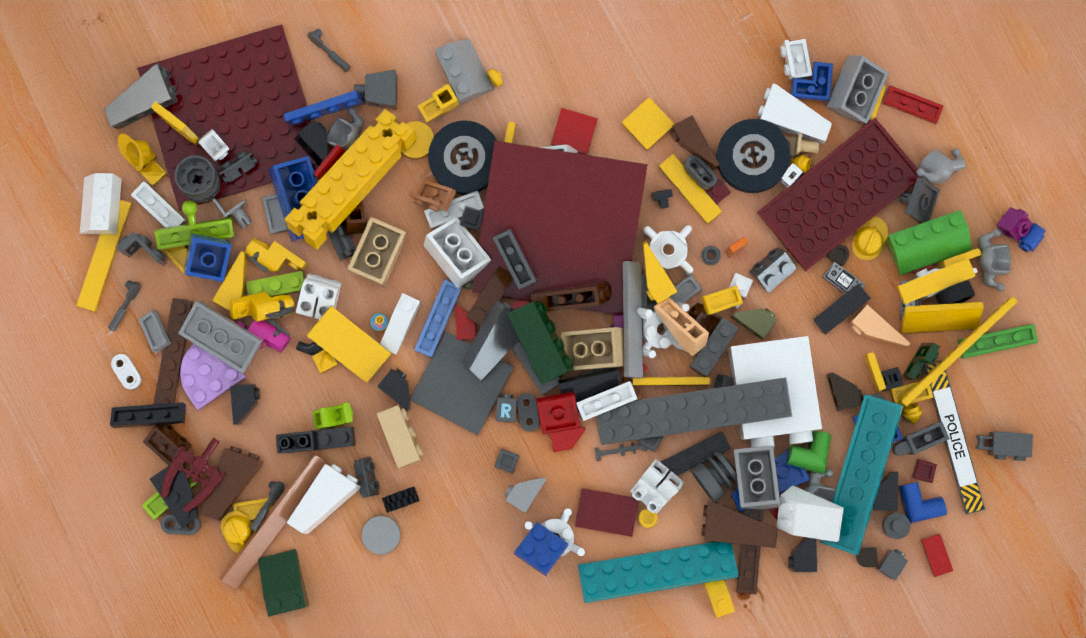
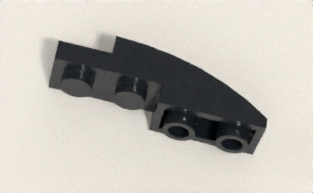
[276,427,356,454]

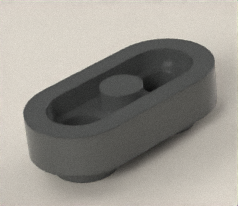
[684,156,717,190]
[517,393,539,432]
[161,514,201,535]

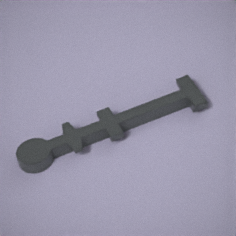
[595,442,648,461]

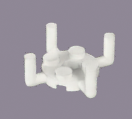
[643,225,693,276]
[637,302,689,358]
[525,508,585,557]

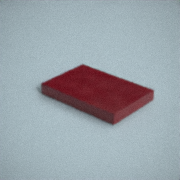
[575,488,639,537]

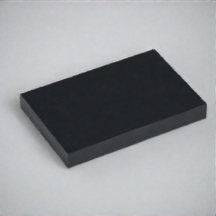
[558,368,619,413]

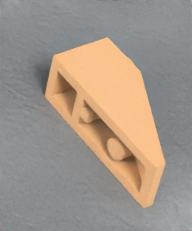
[654,297,709,356]
[849,305,911,348]

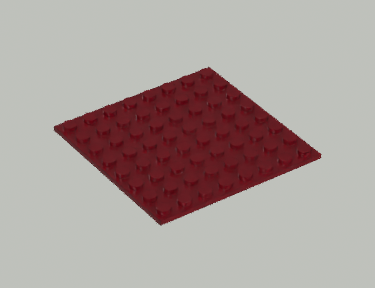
[137,24,319,211]
[472,141,648,315]

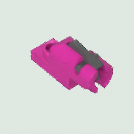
[236,319,291,353]

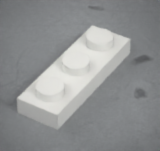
[131,181,186,228]
[424,191,484,229]
[576,381,638,421]

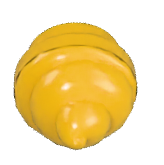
[791,154,811,173]
[902,403,922,424]

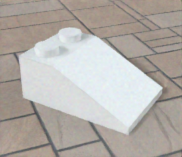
[776,486,843,542]

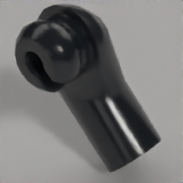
[296,341,323,356]

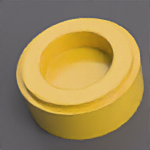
[638,508,658,528]

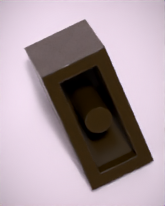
[827,372,864,411]

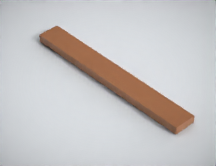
[220,453,330,589]

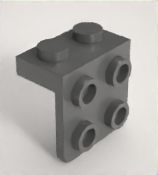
[116,232,166,266]

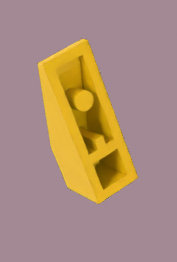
[642,241,678,304]
[212,251,247,311]
[703,580,735,618]

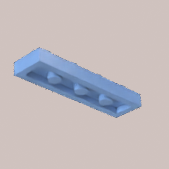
[414,279,462,358]

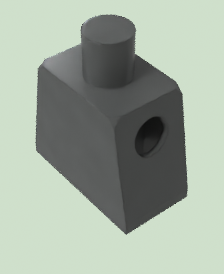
[354,70,397,109]

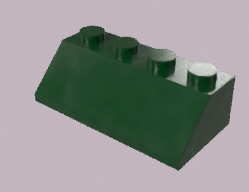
[507,300,574,384]

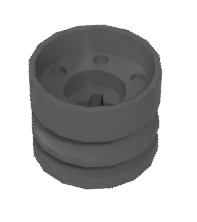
[175,156,221,203]
[690,450,738,502]

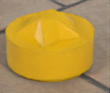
[486,68,503,87]

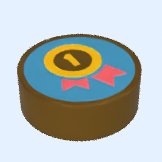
[369,312,389,332]

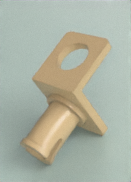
[785,133,819,157]

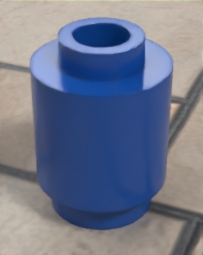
[1018,223,1045,252]

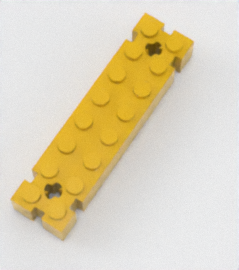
[285,109,416,250]

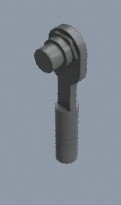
[307,29,351,72]
[108,280,141,331]
[249,481,284,531]

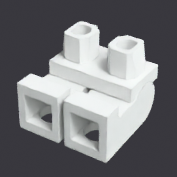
[295,273,342,319]
[630,459,685,514]

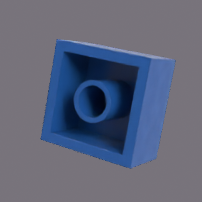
[183,233,232,282]

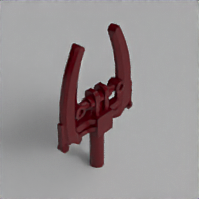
[161,438,225,512]

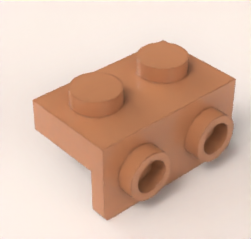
[409,179,457,212]

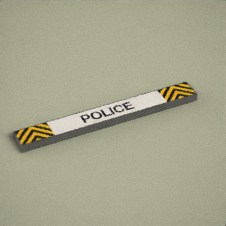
[923,360,985,514]

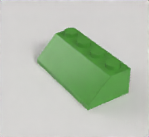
[886,210,972,276]

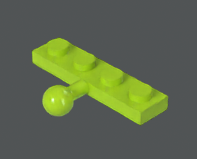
[154,200,234,250]

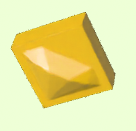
[140,159,167,187]
[312,350,338,374]

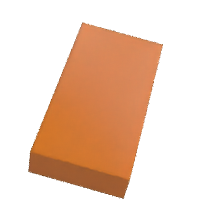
[725,237,749,257]

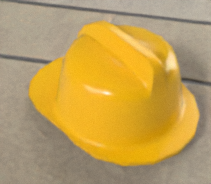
[117,133,156,171]
[852,216,888,260]
[221,511,254,554]

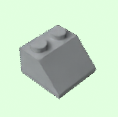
[505,478,546,513]

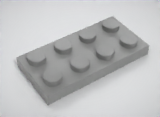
[178,300,263,374]

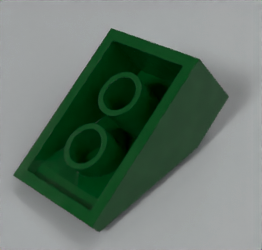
[258,549,309,617]

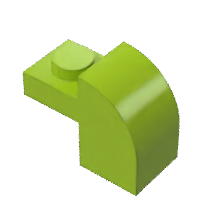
[312,403,353,430]

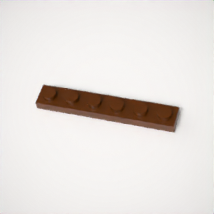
[154,298,193,404]

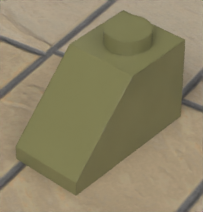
[731,308,777,340]

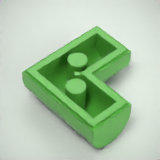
[786,431,831,474]

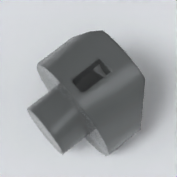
[882,513,910,539]

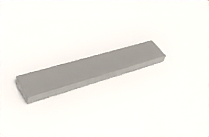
[623,261,643,378]

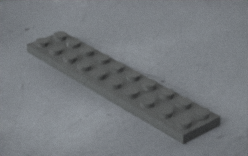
[597,377,793,445]

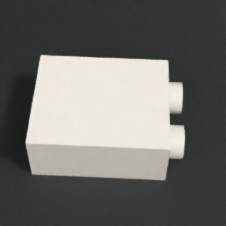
[727,336,822,448]

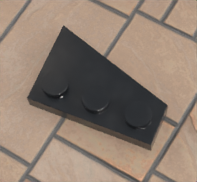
[150,462,199,527]

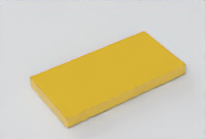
[151,101,199,146]
[900,302,984,334]
[307,305,391,383]

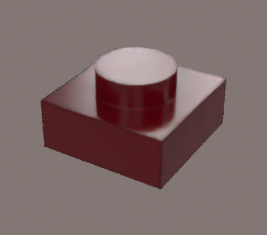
[704,178,731,205]

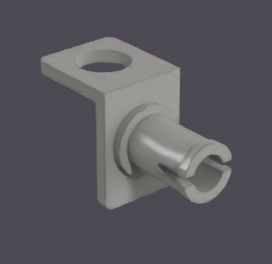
[212,198,252,229]

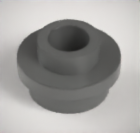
[701,246,721,265]

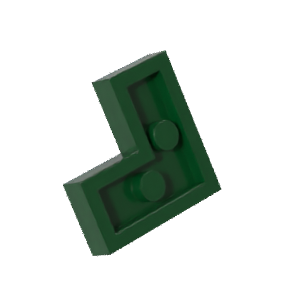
[903,343,940,380]

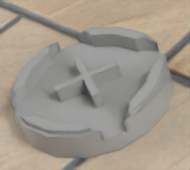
[362,516,400,555]

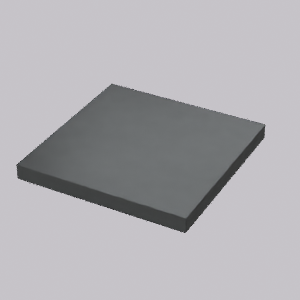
[410,332,514,435]

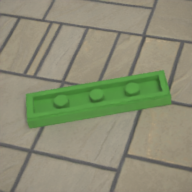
[958,324,1038,359]

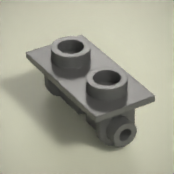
[218,150,258,183]
[328,222,356,261]
[353,457,379,498]

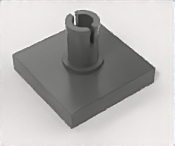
[899,177,940,224]

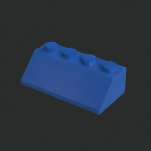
[268,156,317,242]

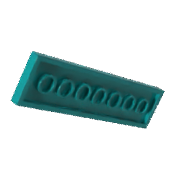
[820,394,904,555]
[578,541,738,603]

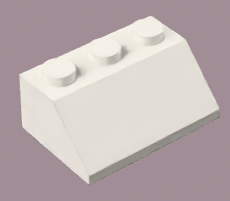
[80,173,122,235]
[423,217,491,289]

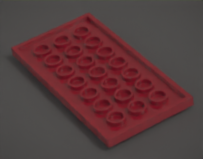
[757,118,923,271]

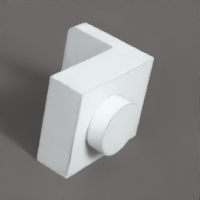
[198,129,229,161]

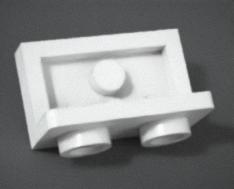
[780,39,812,81]

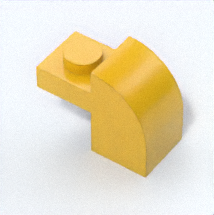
[418,84,459,123]

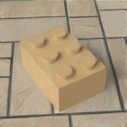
[347,217,408,287]
[561,327,624,371]
[377,405,424,469]

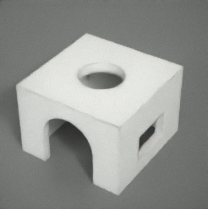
[779,163,803,188]

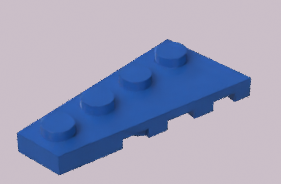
[283,90,366,126]
[731,448,810,512]

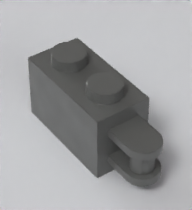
[892,421,950,456]
[975,431,1033,461]

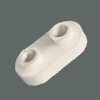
[111,354,142,390]

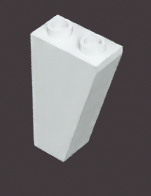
[757,83,832,145]
[287,464,361,535]

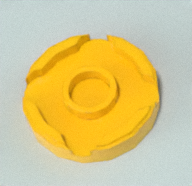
[401,121,434,159]

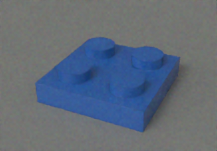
[514,522,569,576]

